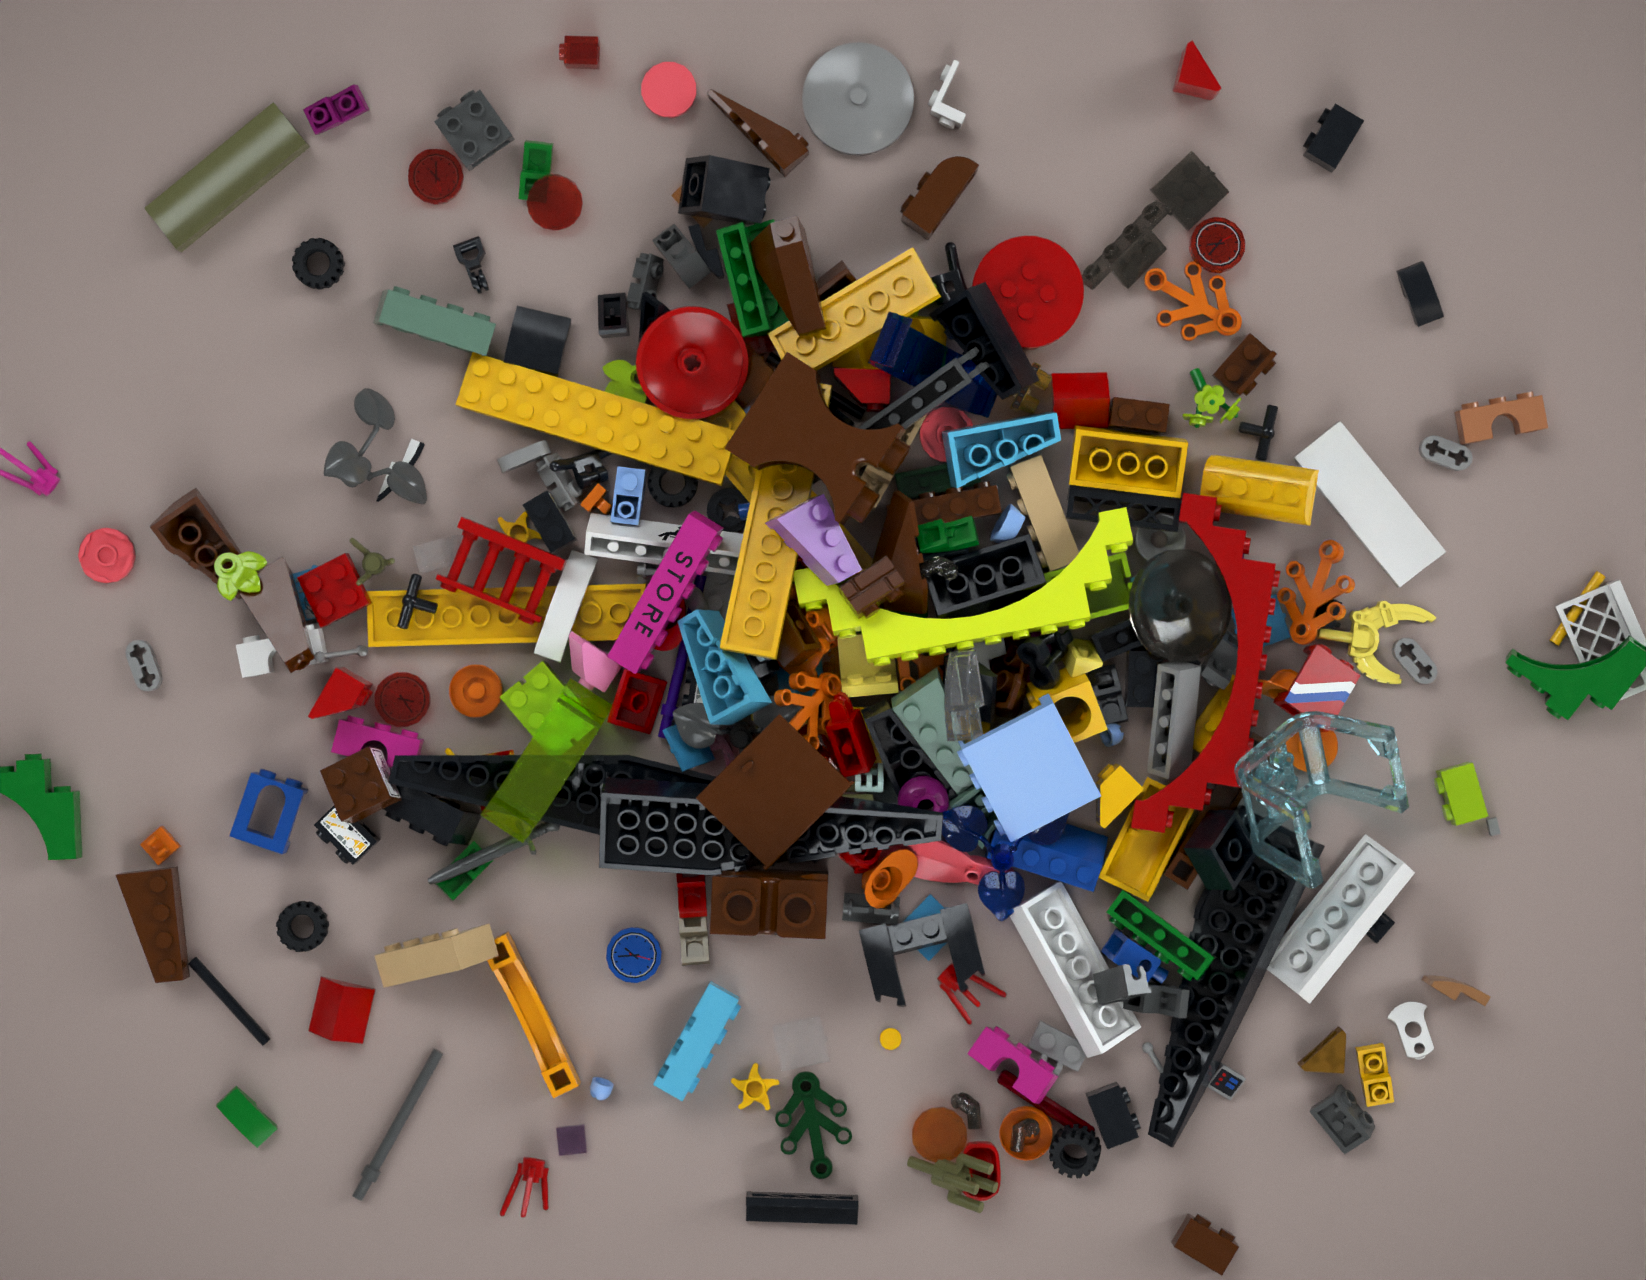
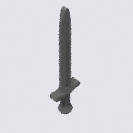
[428,818,560,884]

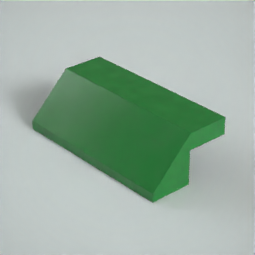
[716,219,789,337]

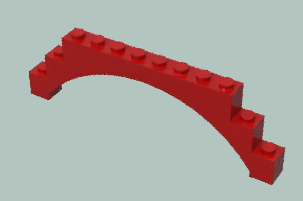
[1131,493,1280,833]

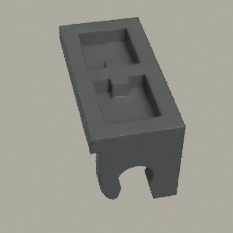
[1093,964,1152,1005]

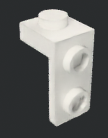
[928,60,966,129]

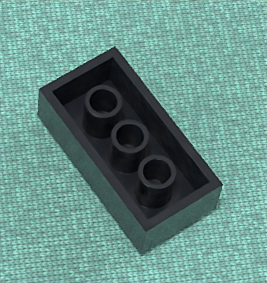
[922,534,1046,619]

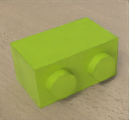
[1434,762,1489,826]

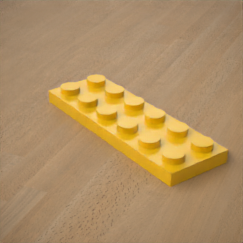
[768,247,941,371]

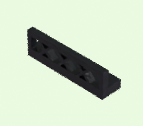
[1066,485,1182,532]
[746,1191,858,1225]

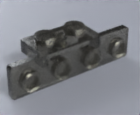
[1082,200,1170,290]

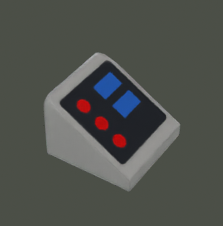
[1208,1062,1246,1100]

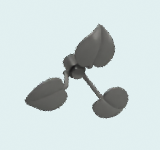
[324,388,427,504]
[673,696,802,754]

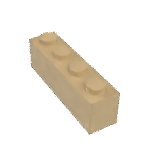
[1006,455,1079,572]

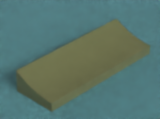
[144,102,310,253]

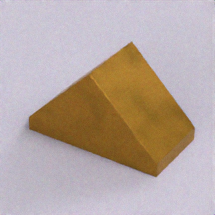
[1297,1026,1346,1073]

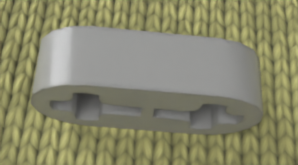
[1419,435,1473,471]
[497,440,551,473]
[1392,638,1438,684]
[125,640,163,691]

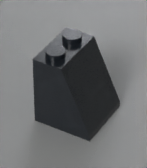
[678,155,770,225]

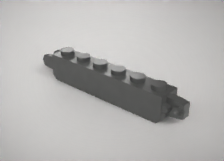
[813,347,990,485]

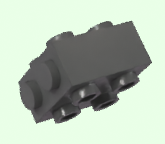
[434,90,515,171]

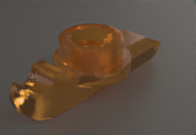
[823,643,841,680]

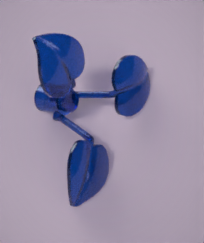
[942,805,1070,922]

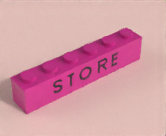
[607,510,724,674]

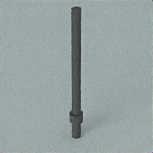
[352,1049,443,1201]

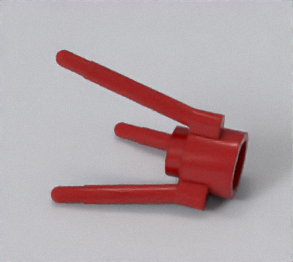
[937,963,1007,1025]
[500,1157,549,1218]

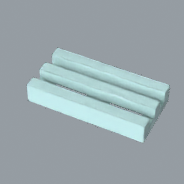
[855,763,884,793]

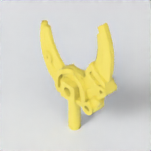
[1317,601,1436,684]

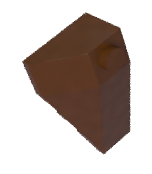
[750,216,826,337]
[872,490,928,614]

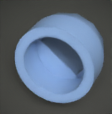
[1100,723,1124,747]
[590,1077,614,1101]

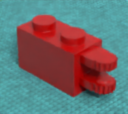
[826,692,877,777]

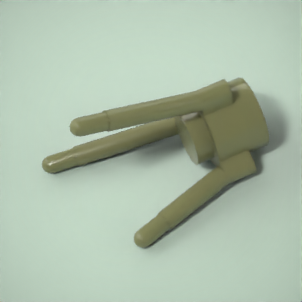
[349,538,395,586]

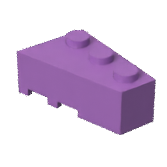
[765,494,862,586]

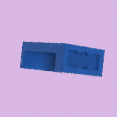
[230,769,308,854]

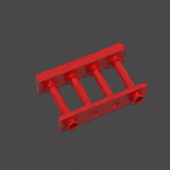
[436,517,567,625]

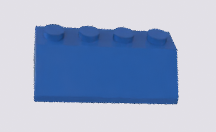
[985,820,1108,892]

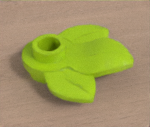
[602,360,647,403]
[214,551,267,601]

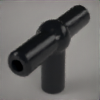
[1239,405,1278,461]
[397,574,438,629]

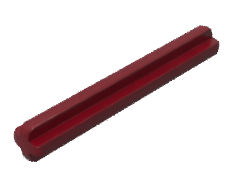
[997,1069,1095,1132]

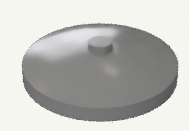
[802,43,914,156]

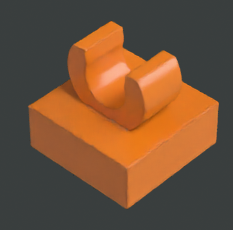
[580,483,612,515]
[140,826,181,865]

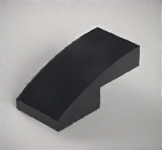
[688,224,724,280]
[1396,261,1444,327]
[1088,664,1128,725]

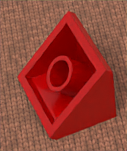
[1173,40,1222,100]
[1051,372,1110,429]
[607,668,667,734]
[308,976,376,1044]

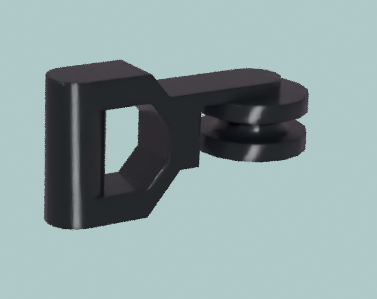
[453,236,489,294]

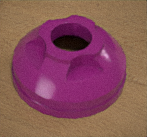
[897,776,949,817]

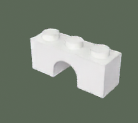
[236,624,329,678]

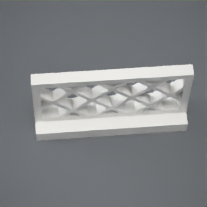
[1555,579,1646,709]

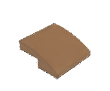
[1421,975,1491,1006]

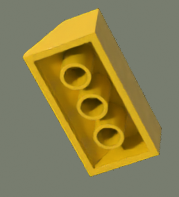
[1069,425,1188,498]

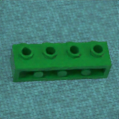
[1106,890,1215,981]

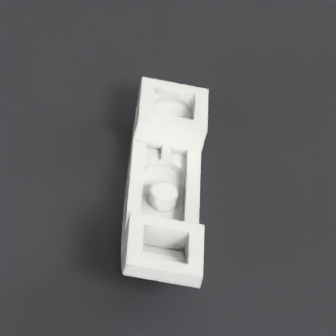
[534,550,598,663]

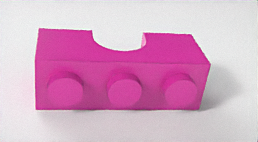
[331,715,424,768]
[967,1026,1059,1104]

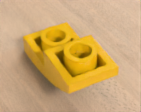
[1355,1043,1394,1107]

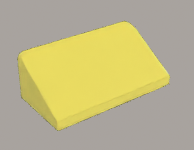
[1061,638,1103,677]

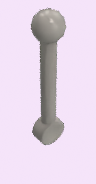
[314,645,368,662]
[1142,1042,1164,1073]

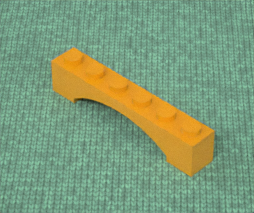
[487,931,581,1098]

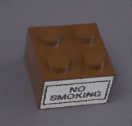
[320,746,402,823]

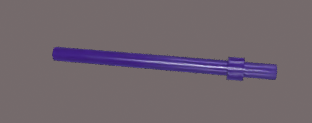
[658,574,707,739]

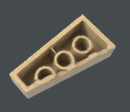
[374,923,499,988]

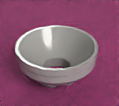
[1135,514,1186,564]

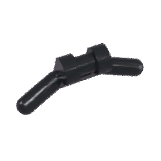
[931,242,967,305]
[549,449,613,489]

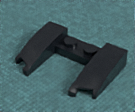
[859,903,985,1007]

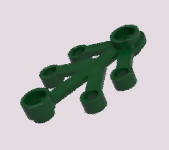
[775,1071,852,1179]

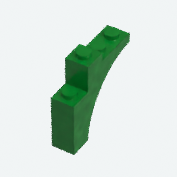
[1505,635,1646,720]
[0,753,82,860]

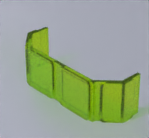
[480,678,612,843]

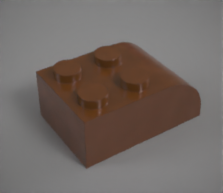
[900,156,979,240]

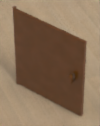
[696,713,854,870]

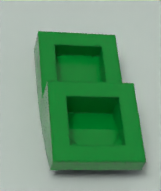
[519,140,554,202]
[917,516,979,553]
[435,841,494,902]
[216,1086,277,1148]

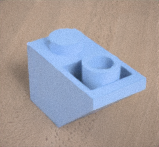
[610,466,647,526]

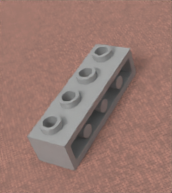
[1147,660,1201,779]

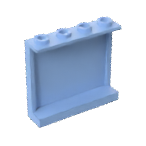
[957,694,1101,842]

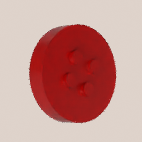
[972,236,1084,349]

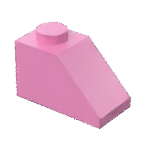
[568,631,622,693]

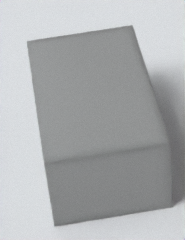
[1486,817,1501,836]

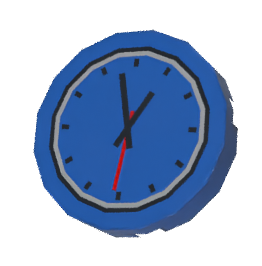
[606,927,662,983]

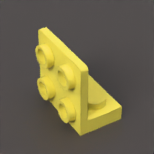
[837,633,899,697]

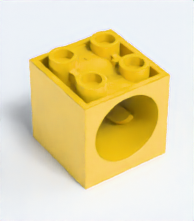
[1025,667,1108,743]

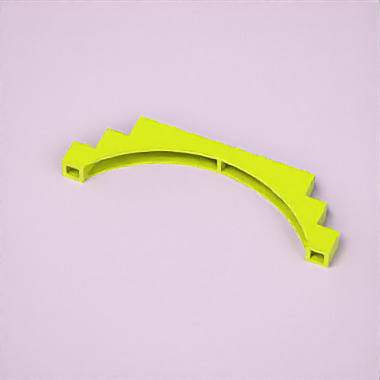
[794,507,1133,666]

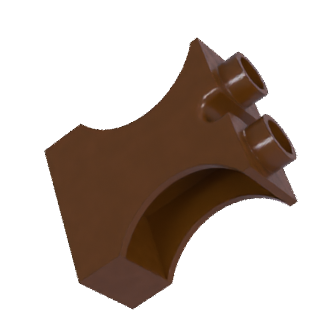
[725,352,911,526]
[710,868,828,939]

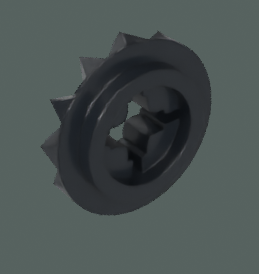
[707,488,749,532]

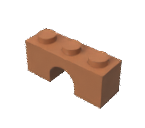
[1454,391,1548,445]

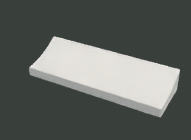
[1293,421,1446,588]
[1267,834,1415,1004]
[1007,881,1141,1058]

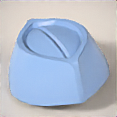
[990,503,1025,543]

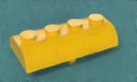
[1200,455,1319,526]
[1098,777,1194,902]

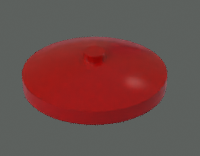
[636,306,748,419]

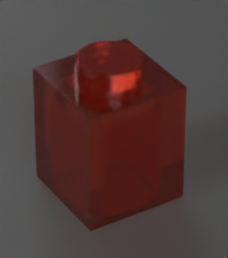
[559,36,600,69]

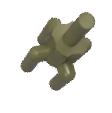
[907,1153,998,1213]

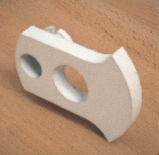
[1387,1002,1434,1060]

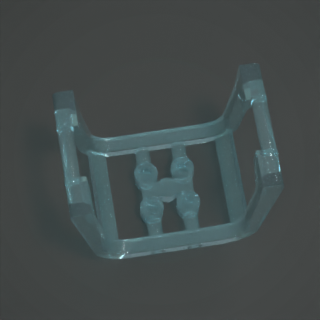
[1234,711,1409,889]

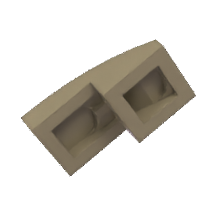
[678,907,710,966]

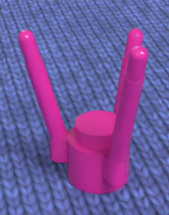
[0,441,60,496]

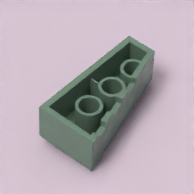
[373,286,496,356]
[891,667,974,795]

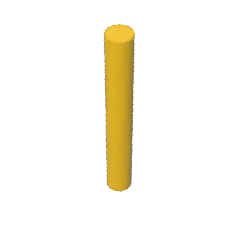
[1549,571,1606,647]

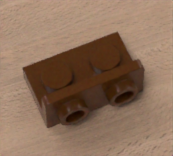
[1212,333,1277,397]

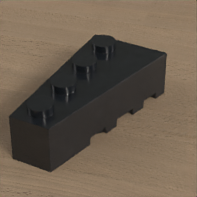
[928,282,1039,400]
[861,699,958,810]
[383,785,482,846]

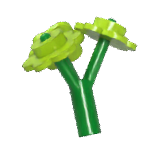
[1182,368,1242,428]

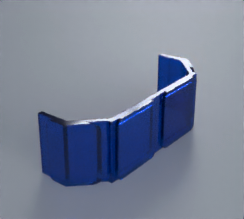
[868,312,997,418]

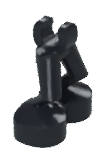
[1017,629,1074,690]

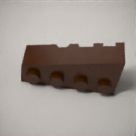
[116,866,190,983]

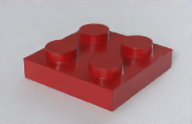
[297,553,372,628]

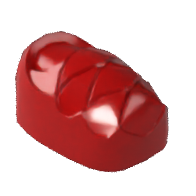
[962,1141,1001,1201]

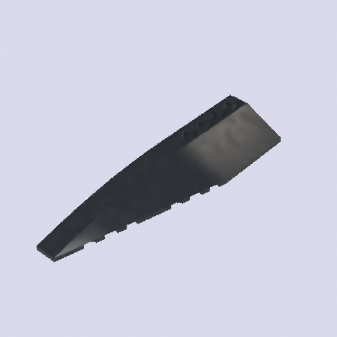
[388,755,716,835]
[599,777,943,875]
[1148,812,1325,1147]

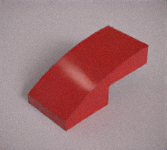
[676,873,707,918]

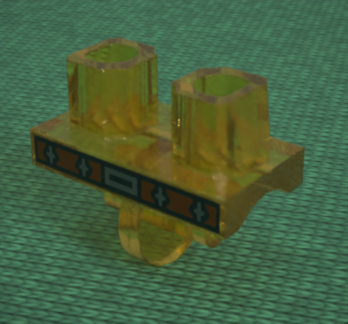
[1009,362,1052,414]

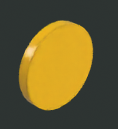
[880,1028,901,1050]

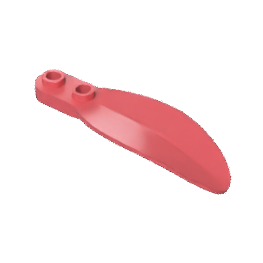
[879,841,1015,891]

